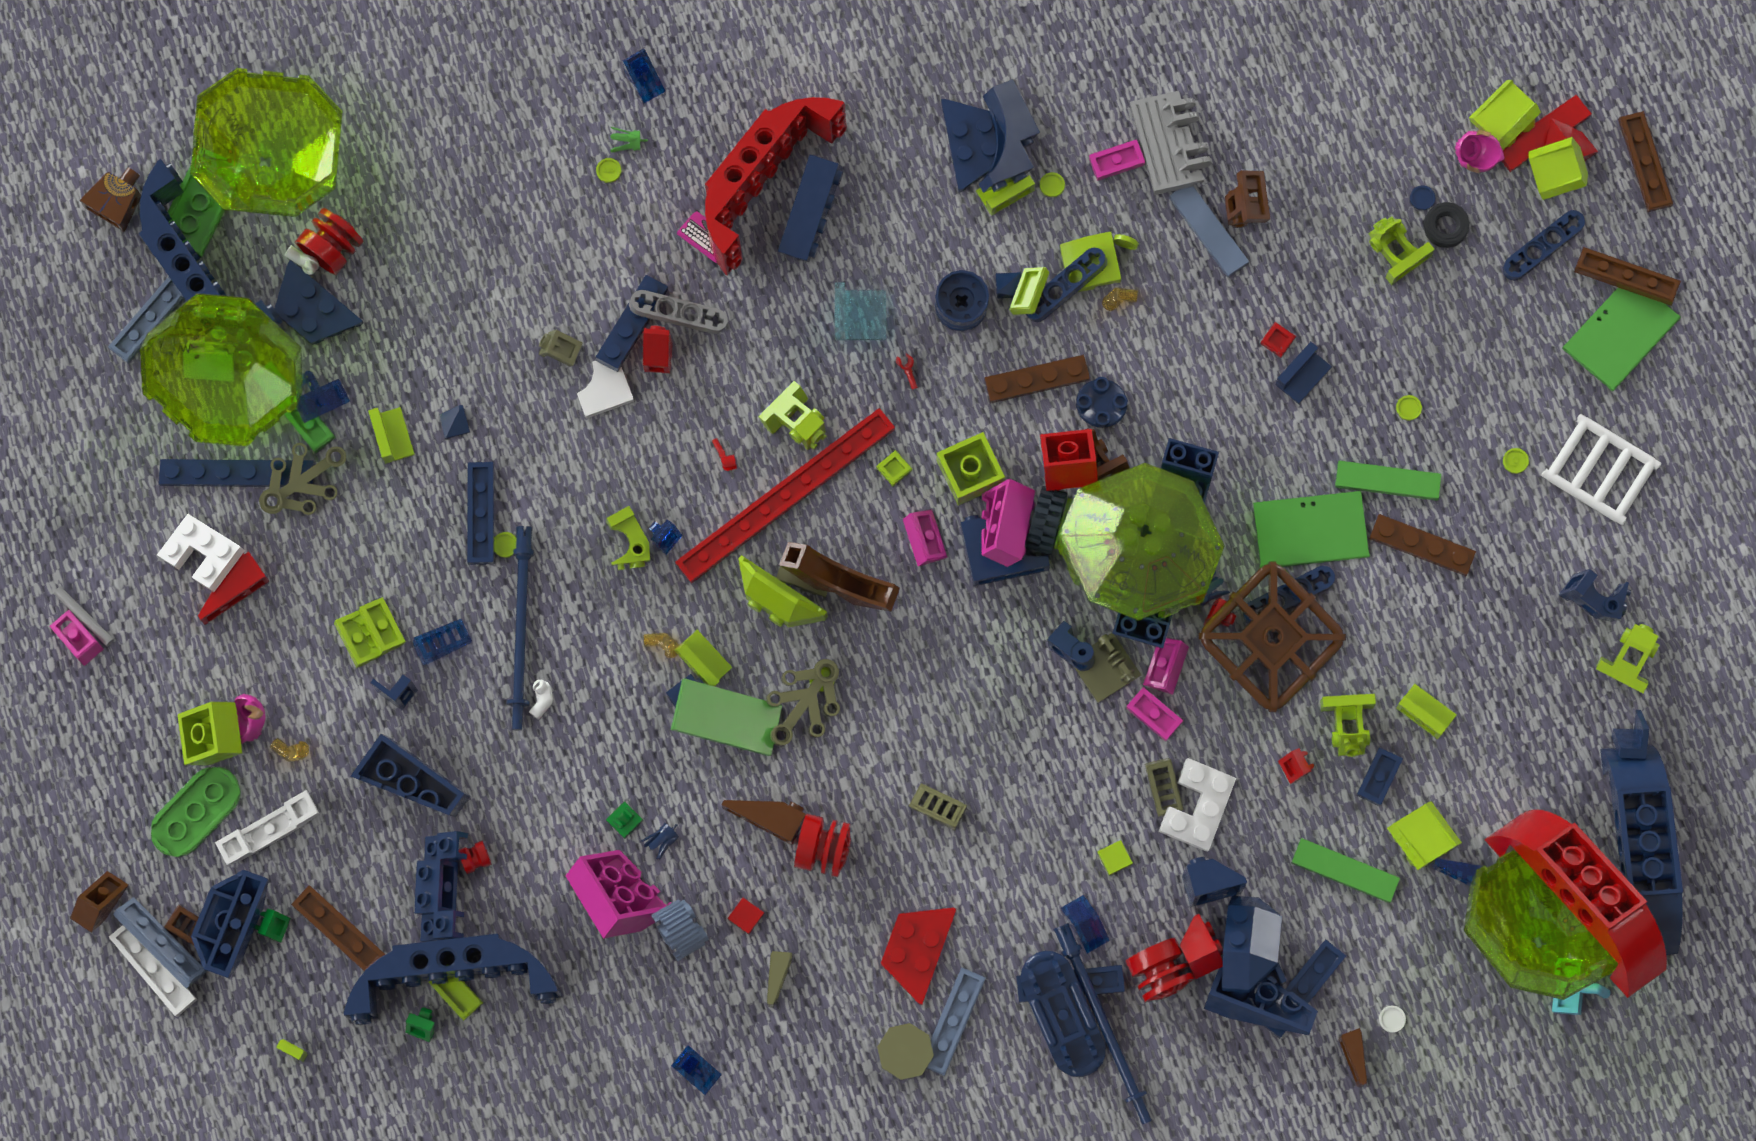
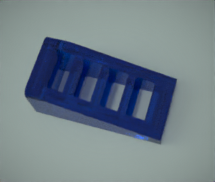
[413,619,472,666]
[1432,858,1488,891]

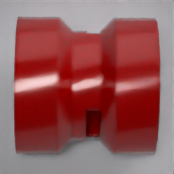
[459,840,492,874]

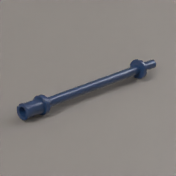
[506,526,534,731]
[1053,923,1152,1125]

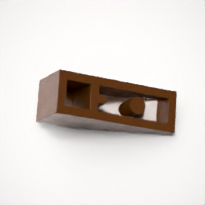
[721,800,806,845]

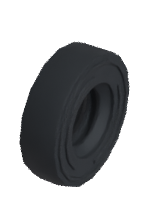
[1423,202,1470,248]

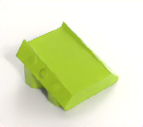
[1469,80,1541,150]
[1529,137,1588,200]
[1387,801,1462,870]

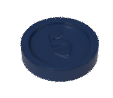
[1410,185,1436,210]

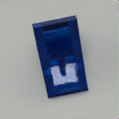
[622,49,665,103]
[1061,895,1110,954]
[671,1045,722,1095]

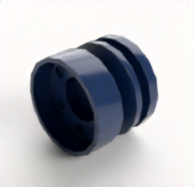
[935,270,989,332]

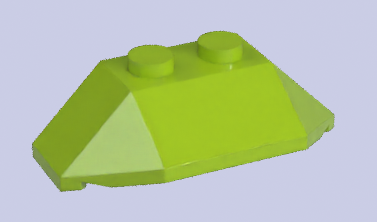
[739,555,828,628]

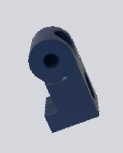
[1047,621,1095,671]

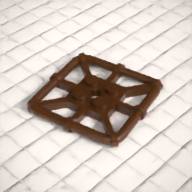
[1198,561,1346,712]

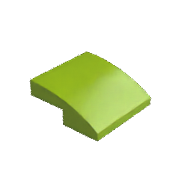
[1060,232,1121,292]
[334,597,406,668]

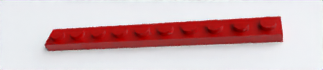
[675,408,895,584]

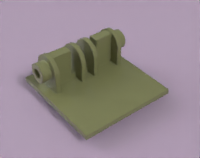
[1074,633,1141,703]

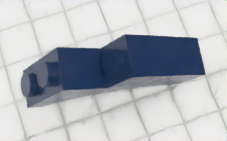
[979,79,1040,193]

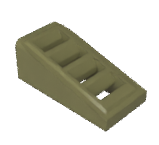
[1144,758,1184,817]
[909,783,967,831]
[767,951,793,1007]

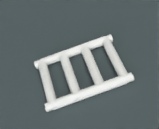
[1541,414,1662,525]

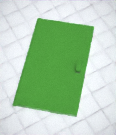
[1562,288,1681,391]
[1253,491,1370,568]

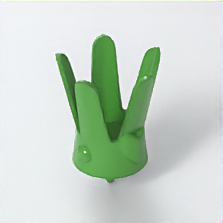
[610,127,648,152]

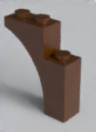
[779,542,900,612]

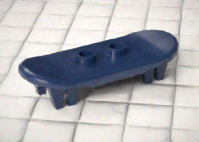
[1021,951,1106,1077]

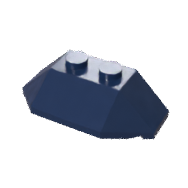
[191,870,269,979]
[1222,896,1282,992]

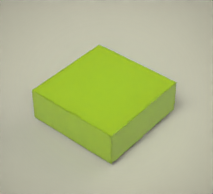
[876,450,912,487]
[1097,840,1133,876]
[276,1039,308,1062]

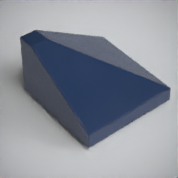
[996,272,1021,299]
[439,405,470,439]

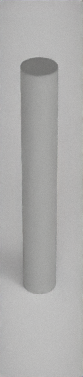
[53,586,114,647]

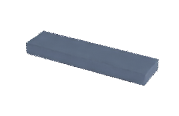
[1169,186,1249,278]
[108,276,184,363]
[113,897,207,989]
[926,967,986,1076]

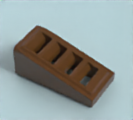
[164,904,199,946]
[1338,1028,1367,1087]

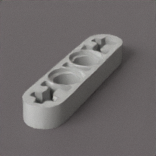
[629,290,727,334]

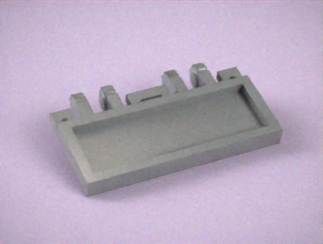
[1130,91,1213,195]

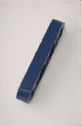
[1502,210,1585,281]
[1026,247,1107,322]
[1242,566,1335,624]

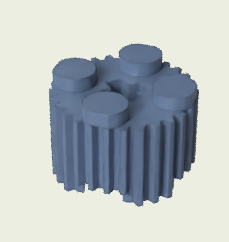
[651,899,709,961]

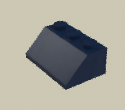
[1182,857,1247,908]

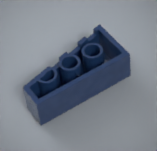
[778,154,844,262]
[350,734,470,817]

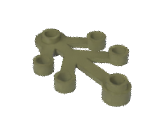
[259,443,346,515]
[766,659,840,746]

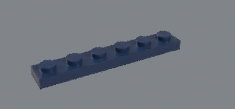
[159,459,315,487]

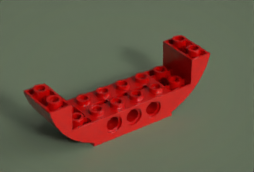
[705,97,847,276]
[1485,810,1667,998]

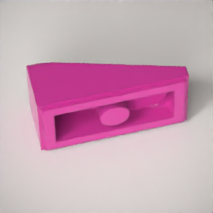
[49,610,104,666]

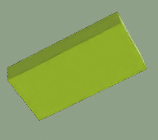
[1009,267,1050,315]
[428,964,483,1021]

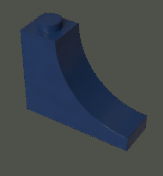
[960,515,1050,587]

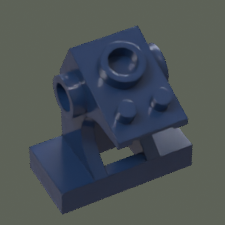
[1559,569,1631,622]

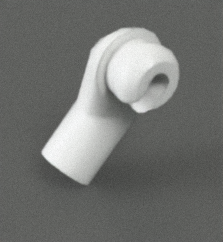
[284,245,319,275]
[529,679,553,720]

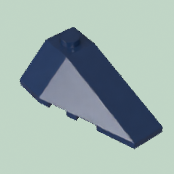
[1204,959,1318,1035]

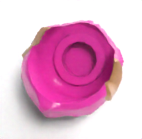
[1455,130,1505,173]
[234,694,266,744]

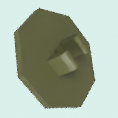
[877,1023,934,1080]

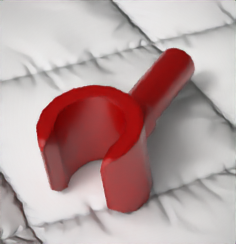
[896,353,918,390]
[712,438,737,471]

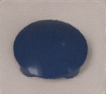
[1076,377,1128,428]

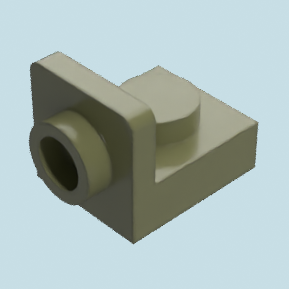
[539,329,583,367]

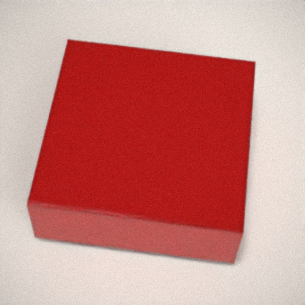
[1260,322,1296,358]
[727,898,765,935]

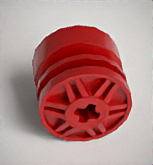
[295,208,364,275]
[794,814,851,878]
[1125,937,1195,1003]

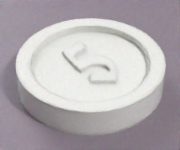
[1379,1006,1406,1033]

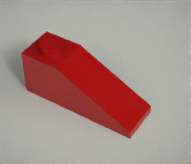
[198,551,269,625]

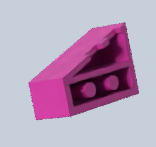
[982,479,1035,567]

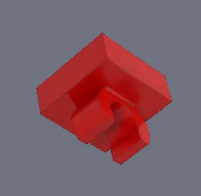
[1203,598,1236,627]
[1278,748,1314,784]

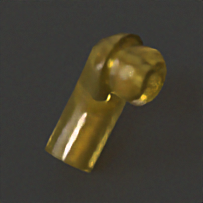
[1102,288,1138,311]
[644,633,679,658]
[270,738,309,762]

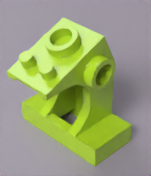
[1368,216,1435,285]
[758,381,827,450]
[606,506,650,570]
[1596,624,1660,693]
[1320,694,1376,757]

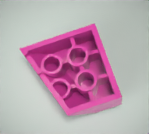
[566,850,671,939]

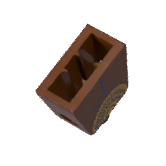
[80,167,141,232]

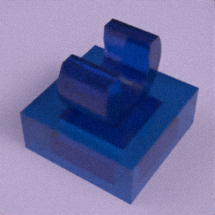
[648,519,682,555]

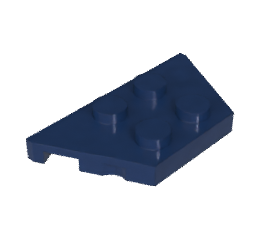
[941,99,996,193]
[274,260,364,345]

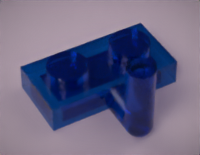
[293,371,350,423]

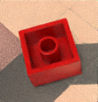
[1040,429,1098,491]

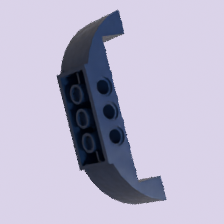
[138,158,283,337]
[1112,438,1219,649]
[1600,745,1683,955]
[344,934,562,1025]

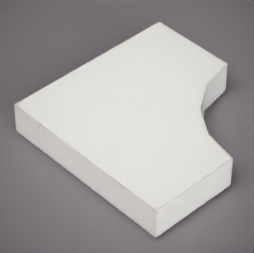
[577,361,634,419]

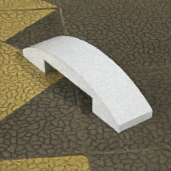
[215,790,319,866]

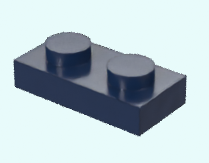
[1356,747,1403,807]

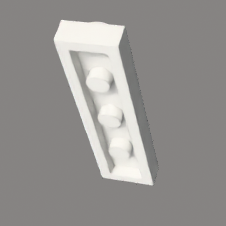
[109,925,197,1017]

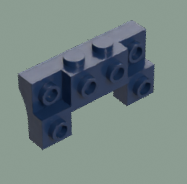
[414,831,468,942]

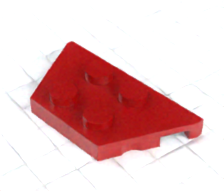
[881,907,957,1005]

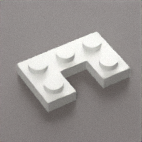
[157,514,245,592]
[1159,758,1236,851]

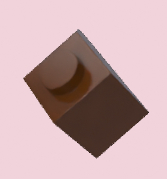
[70,871,129,933]

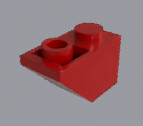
[643,326,673,374]
[1180,914,1223,979]

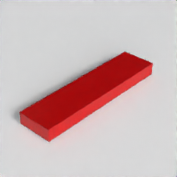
[1501,95,1592,173]

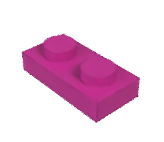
[1089,139,1145,181]
[1126,687,1183,742]

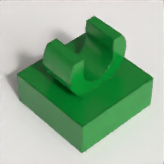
[606,801,643,839]
[255,908,291,943]
[405,1007,434,1042]

